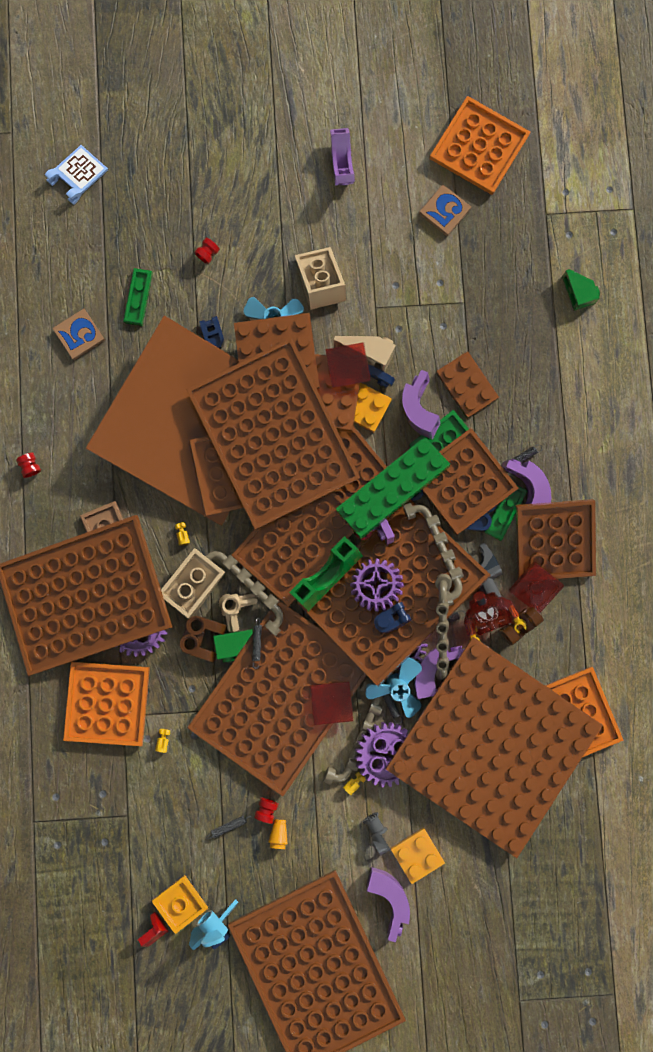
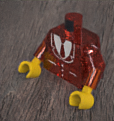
[464,591,526,642]

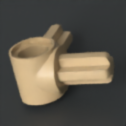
[219,593,257,632]

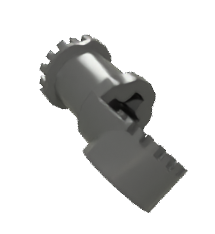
[363,812,390,855]

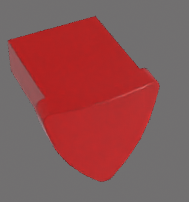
[138,912,169,947]

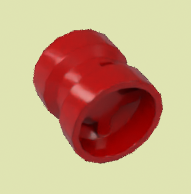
[194,237,220,264]
[16,453,41,478]
[254,798,279,824]

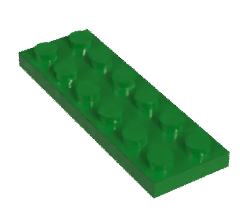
[336,437,450,539]

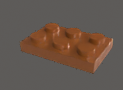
[436,351,499,419]

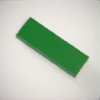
[123,268,153,326]
[484,485,527,541]

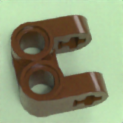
[498,607,544,646]
[180,616,227,662]

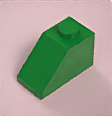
[562,269,600,311]
[214,629,254,662]

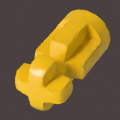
[175,522,190,546]
[155,729,170,753]
[343,772,366,795]

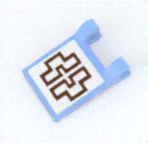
[45,145,108,205]

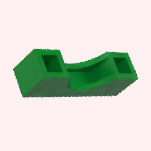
[289,536,363,612]

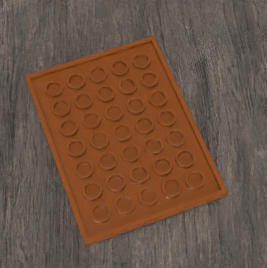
[186,338,360,530]
[298,500,491,687]
[0,515,173,676]
[187,599,367,796]
[228,870,406,1052]

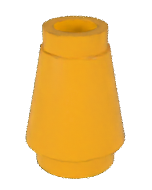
[268,819,288,849]

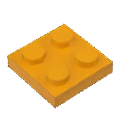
[354,382,392,433]
[390,827,445,884]
[152,875,208,934]

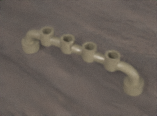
[403,503,464,606]
[206,551,283,636]
[435,574,452,682]
[323,676,383,785]

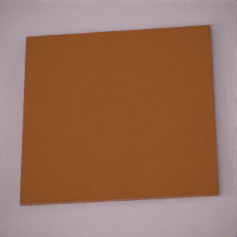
[86,315,239,526]
[385,637,603,858]

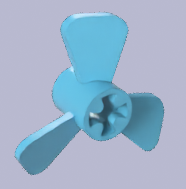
[244,297,304,320]
[365,657,422,718]
[189,900,238,950]

